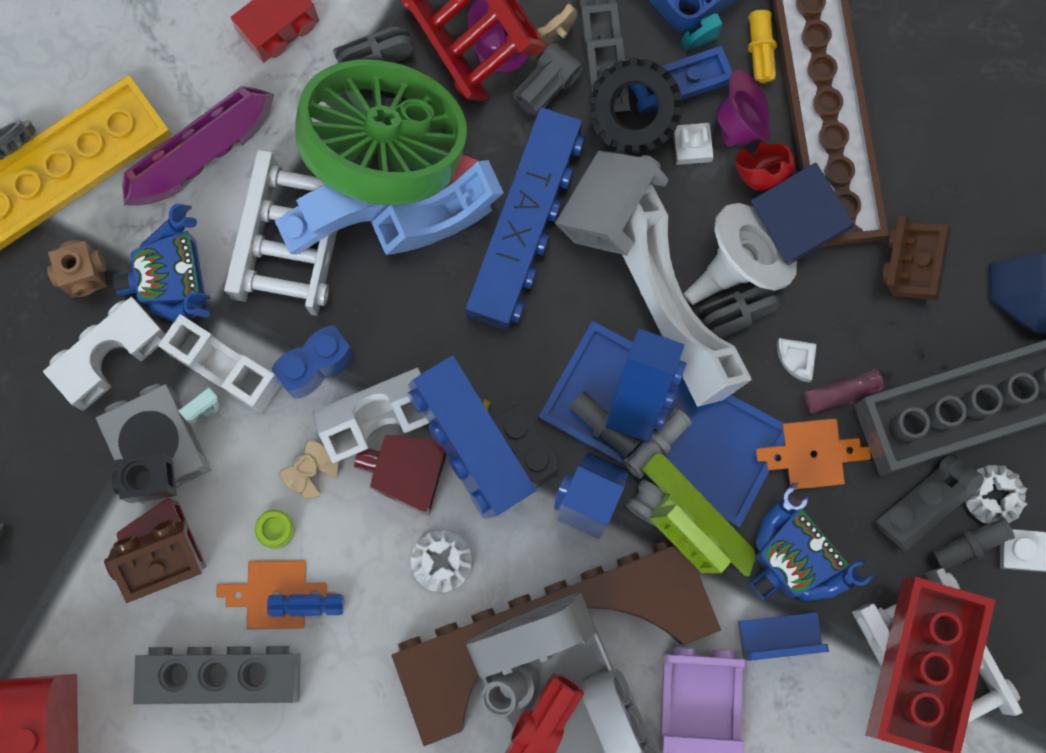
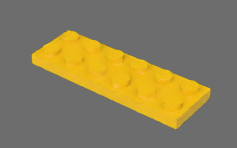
[0,75,172,250]

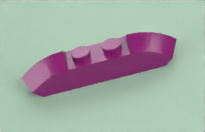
[122,86,274,206]

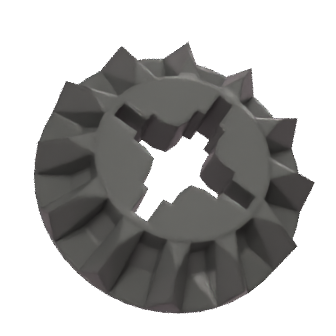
[0,120,36,160]

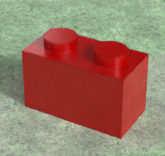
[230,0,319,63]

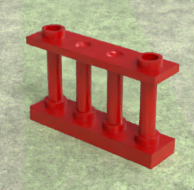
[400,0,547,102]

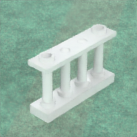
[224,150,337,316]
[852,568,1023,723]

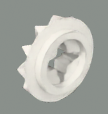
[965,465,1027,524]
[410,530,472,592]

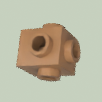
[47,240,108,298]

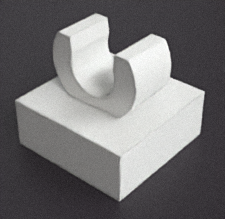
[672,123,713,165]

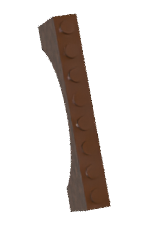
[391,540,721,746]

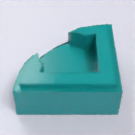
[681,13,722,53]

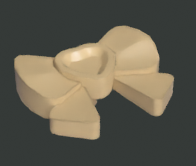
[537,3,577,51]
[279,440,338,499]

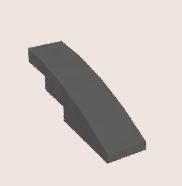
[578,0,630,113]

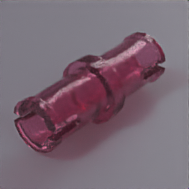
[804,369,885,415]

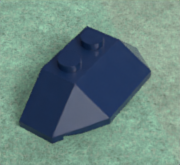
[989,254,1046,335]

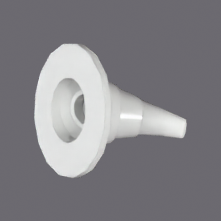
[683,203,797,305]

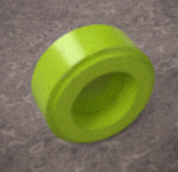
[255,510,295,549]

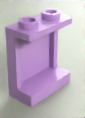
[660,647,746,753]

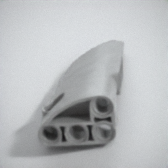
[465,592,656,753]

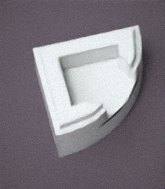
[777,338,816,383]

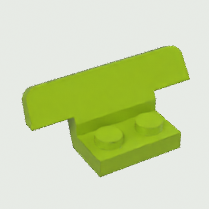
[641,453,756,576]

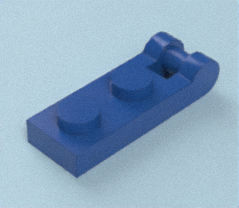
[628,46,733,116]

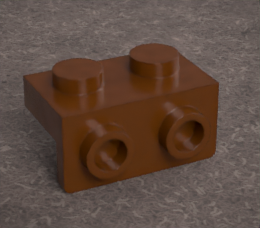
[883,215,951,300]

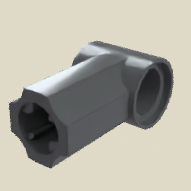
[513,42,585,116]

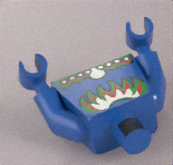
[113,204,210,322]
[749,482,875,602]

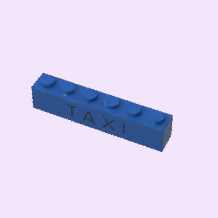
[465,107,586,332]

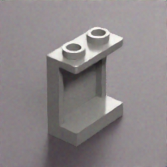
[555,151,669,256]

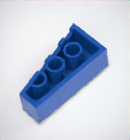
[407,355,537,519]
[554,452,629,539]

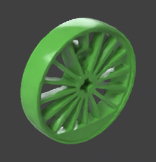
[295,59,467,205]

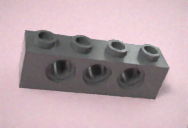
[133,646,300,704]

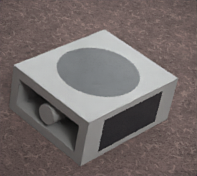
[96,384,212,504]

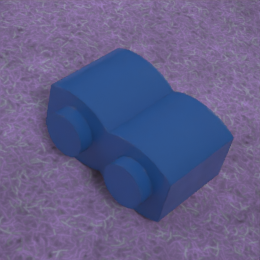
[272,325,355,399]

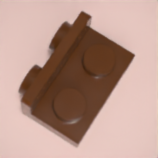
[107,520,203,604]

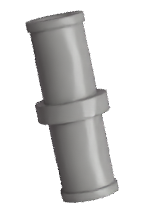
[623,407,692,479]

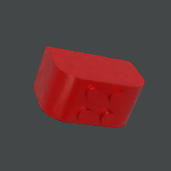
[0,674,78,753]

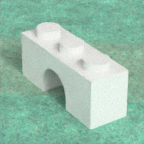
[43,297,166,411]
[158,314,282,414]
[312,367,429,463]

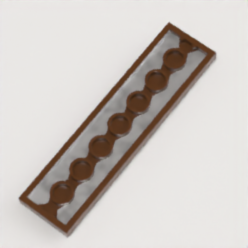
[772,0,889,247]

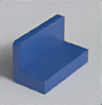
[738,612,829,661]

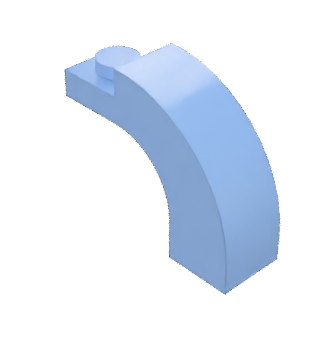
[371,160,504,255]
[275,184,390,255]

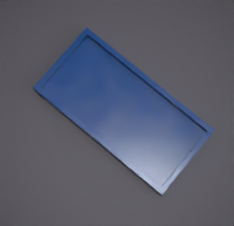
[538,321,785,528]

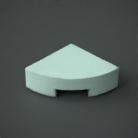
[179,388,220,423]

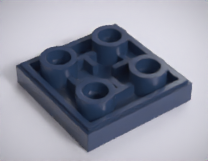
[751,162,855,265]

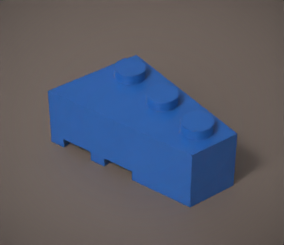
[605,328,687,442]

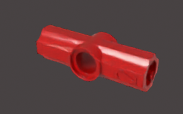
[505,673,584,753]

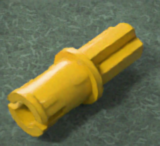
[748,10,777,83]

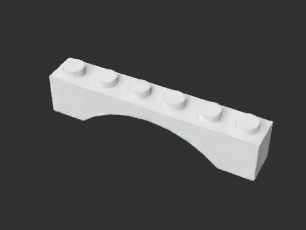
[622,184,752,407]

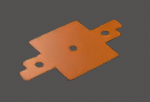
[756,419,871,490]
[216,561,336,629]

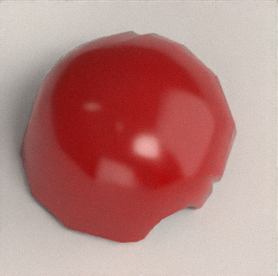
[734,142,796,192]

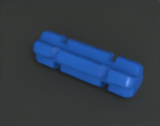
[267,594,344,616]

